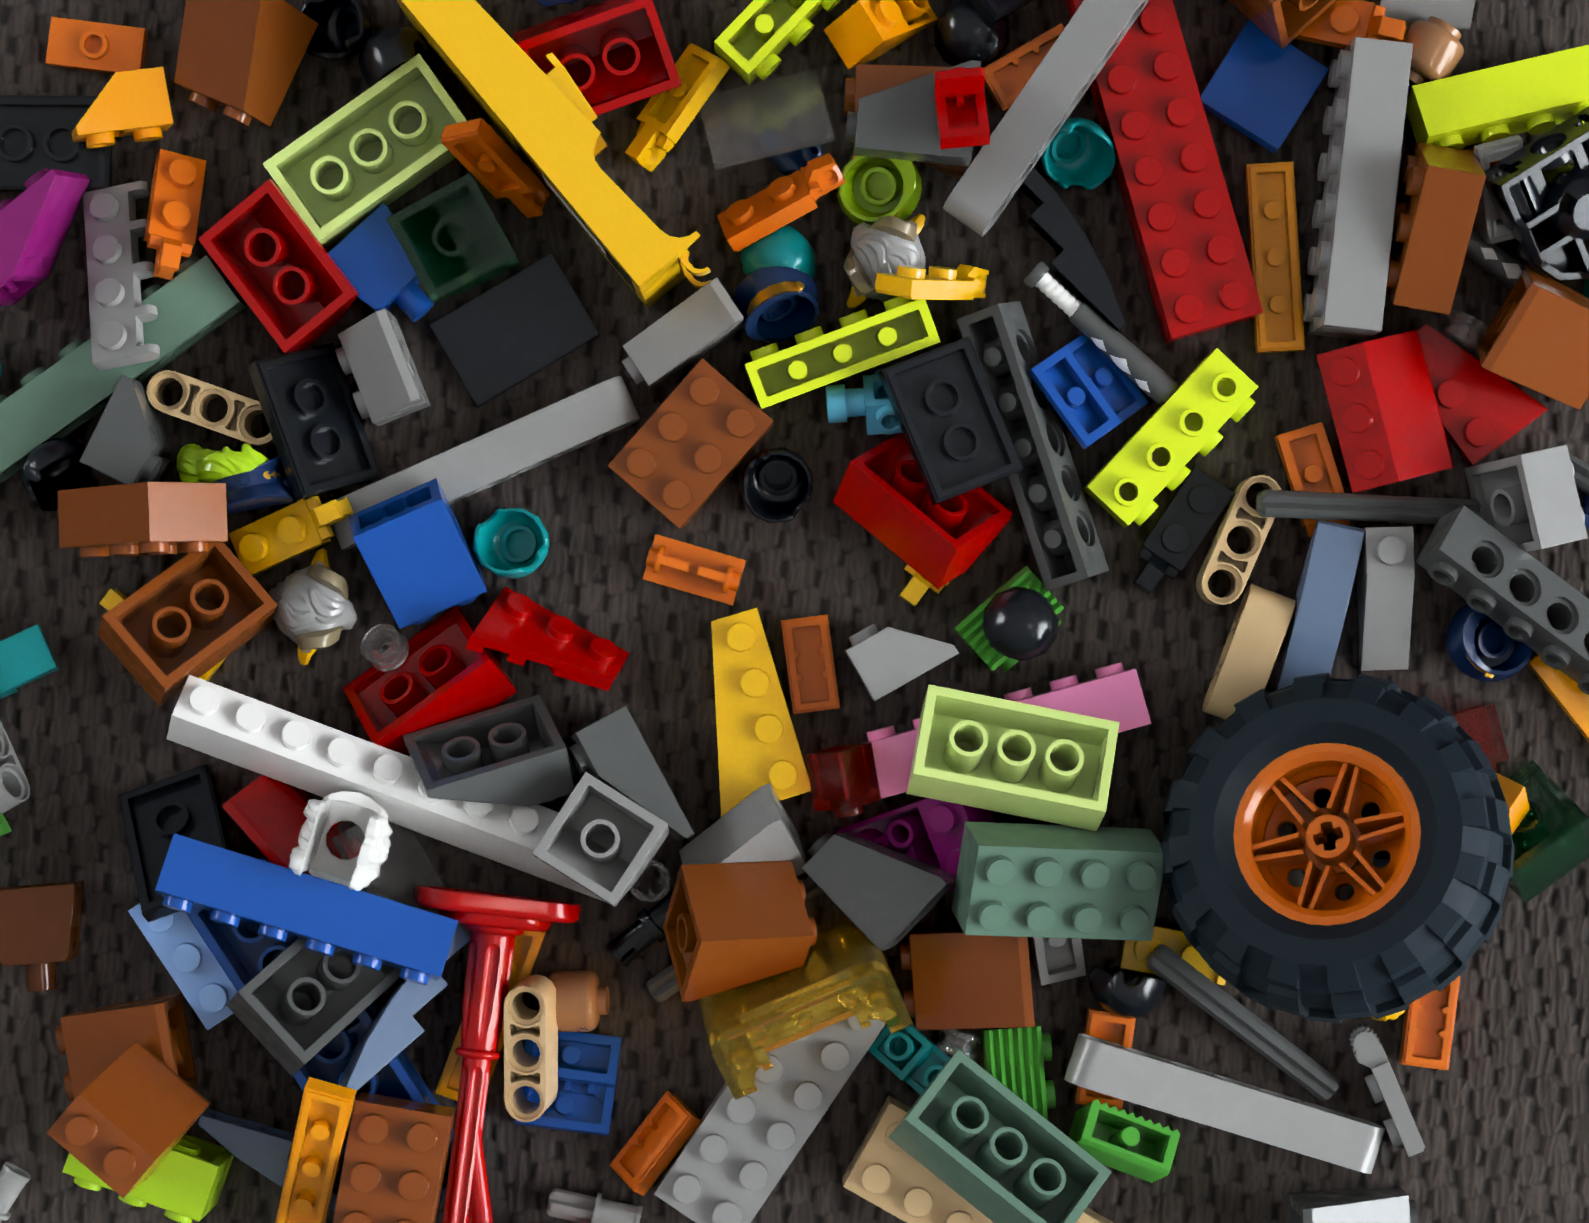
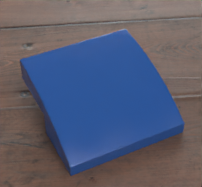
[1200,20,1329,154]
[1028,334,1149,450]
[514,1032,622,1137]

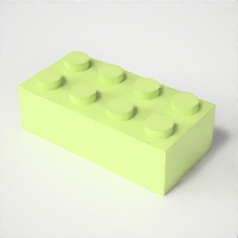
[262,53,467,249]
[906,684,1120,831]

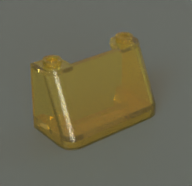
[699,921,913,1100]

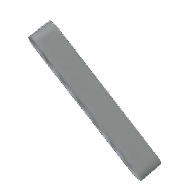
[943,0,1149,237]
[331,376,641,551]
[1064,1033,1386,1174]

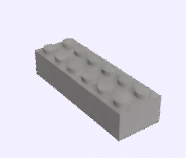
[1302,37,1413,341]
[654,951,895,1223]

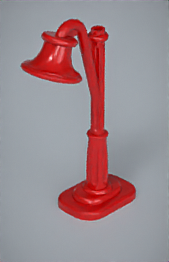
[413,885,581,1223]

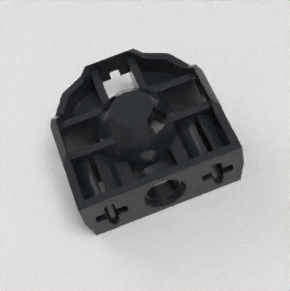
[1484,106,1589,280]

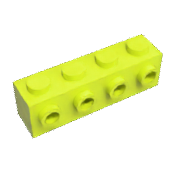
[714,0,841,85]
[1406,44,1589,150]
[744,297,941,409]
[1083,348,1259,527]

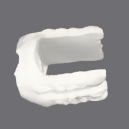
[288,791,393,891]

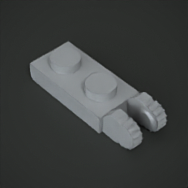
[1348,1024,1426,1157]

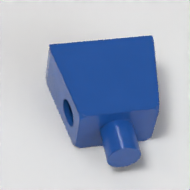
[328,203,434,322]

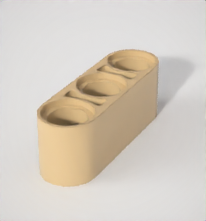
[146,370,275,448]
[1195,475,1281,606]
[1202,583,1296,720]
[504,974,558,1122]

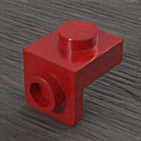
[934,67,990,149]

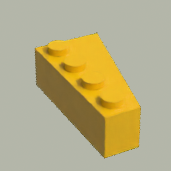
[711,608,813,817]

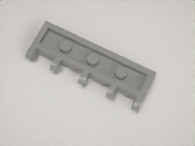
[83,181,160,371]

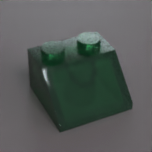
[386,172,520,303]
[1508,760,1589,903]

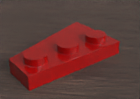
[1418,324,1549,466]
[465,587,630,691]

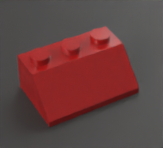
[513,0,682,115]
[198,179,359,353]
[1316,330,1454,494]
[833,433,1013,589]
[343,606,517,757]
[222,775,362,875]

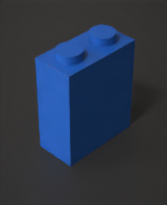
[349,478,487,629]

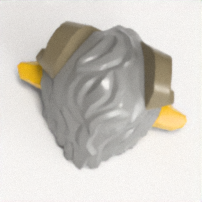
[843,213,927,308]
[269,548,357,666]

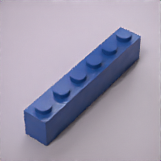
[155,833,458,985]

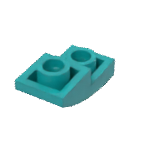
[0,624,59,699]
[868,1014,951,1095]

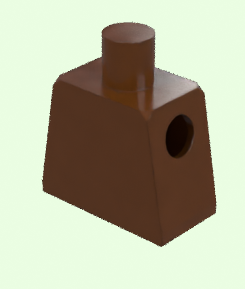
[0,880,85,992]

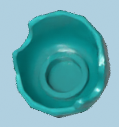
[1040,117,1117,190]
[741,225,816,279]
[473,508,550,579]

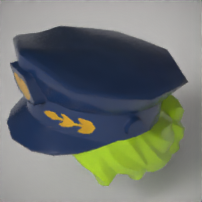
[176,443,298,514]

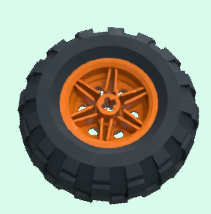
[1160,673,1515,1023]

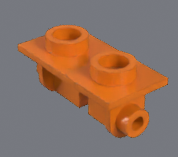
[643,534,746,606]

